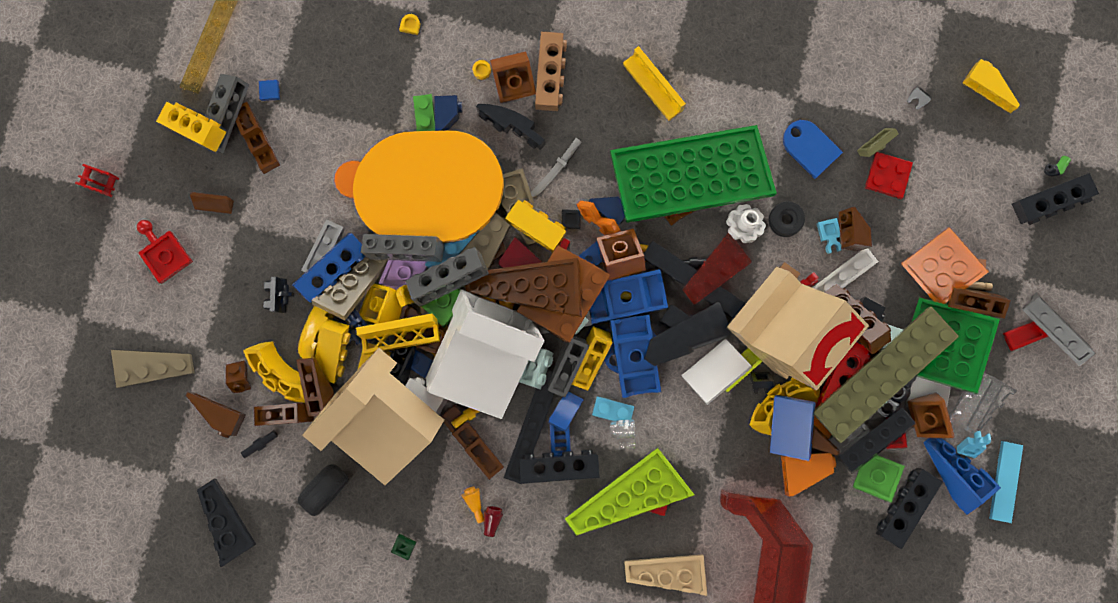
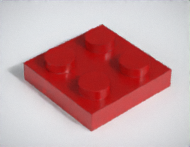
[865,152,913,199]

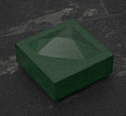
[391,534,417,560]

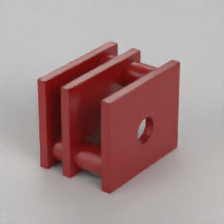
[75,164,119,197]

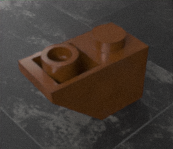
[838,207,872,252]

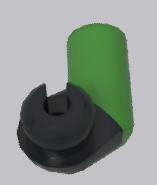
[1044,156,1071,177]

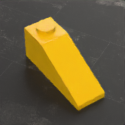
[963,59,1020,113]
[571,326,613,391]

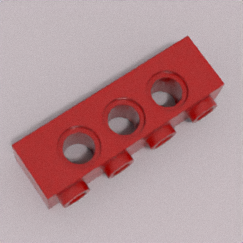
[815,342,870,409]

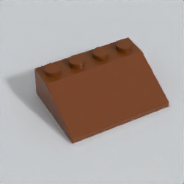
[517,245,610,343]

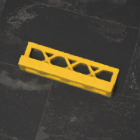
[623,46,686,121]
[356,314,440,355]

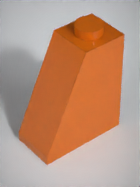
[781,452,836,497]

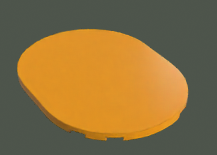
[353,131,504,243]

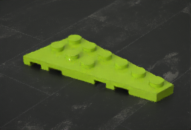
[564,448,694,536]

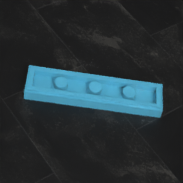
[989,441,1023,523]

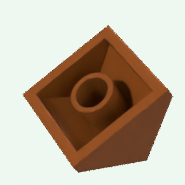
[907,392,955,438]

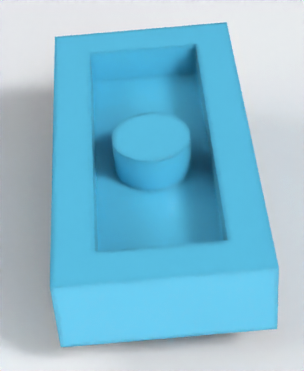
[592,397,634,425]

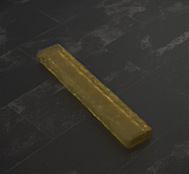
[179,0,238,94]

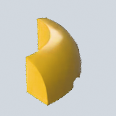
[298,292,335,358]
[243,341,305,403]
[750,378,820,435]

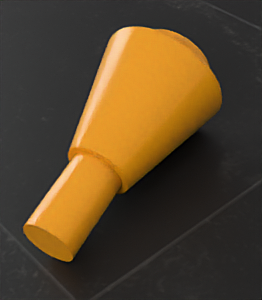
[461,486,484,524]

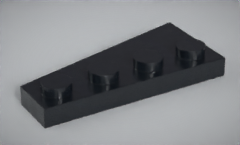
[197,479,256,567]

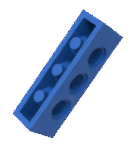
[292,233,365,302]

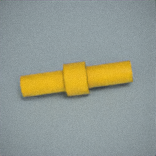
[451,408,480,428]

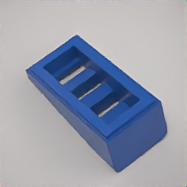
[549,417,571,456]

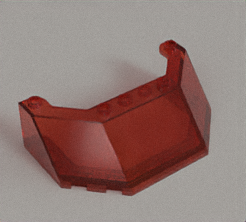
[720,489,813,603]

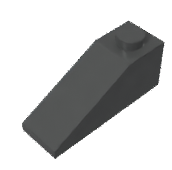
[547,335,590,397]

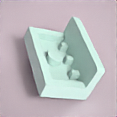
[519,349,553,390]

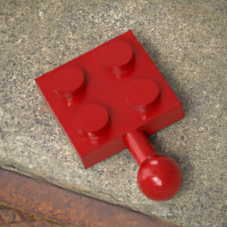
[137,220,193,284]

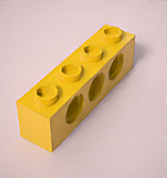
[156,102,226,152]

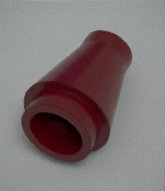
[483,506,503,537]

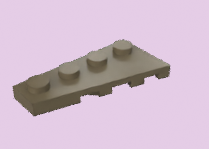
[501,168,537,246]
[111,350,194,388]

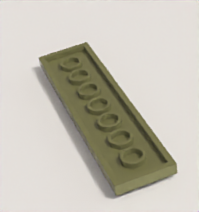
[814,306,959,443]

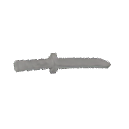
[531,138,582,197]

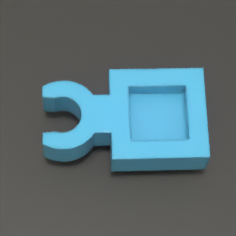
[817,218,842,254]
[957,431,991,458]

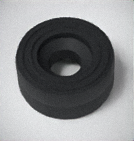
[768,201,805,237]

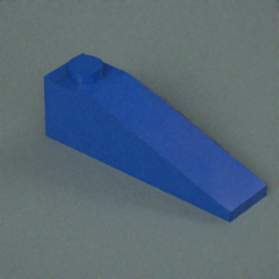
[923,438,1001,515]

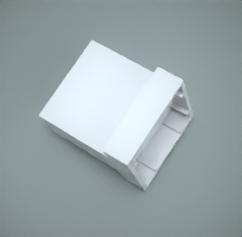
[425,289,544,419]

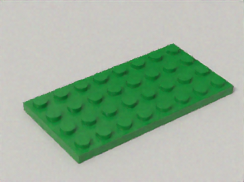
[610,125,777,223]

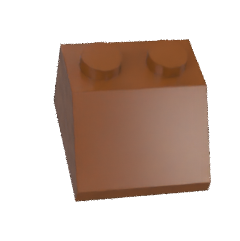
[490,51,536,103]
[597,228,646,281]

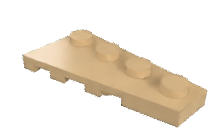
[624,554,707,596]

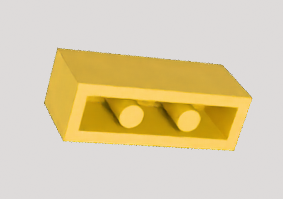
[505,200,566,253]
[315,319,351,383]

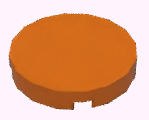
[334,161,361,198]

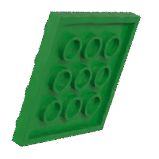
[912,297,1000,395]

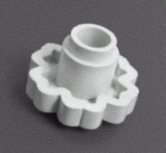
[726,204,766,243]

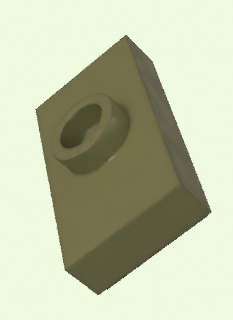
[857,128,899,157]

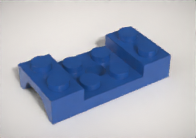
[590,269,668,324]
[610,314,661,398]

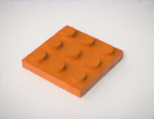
[901,227,989,304]

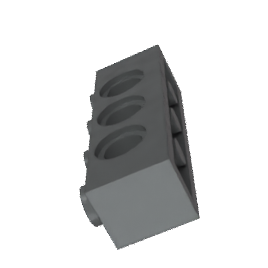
[194,74,249,153]
[361,234,444,262]
[406,247,489,307]

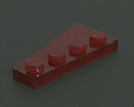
[683,233,752,305]

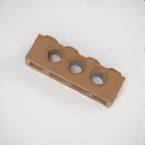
[535,32,567,111]

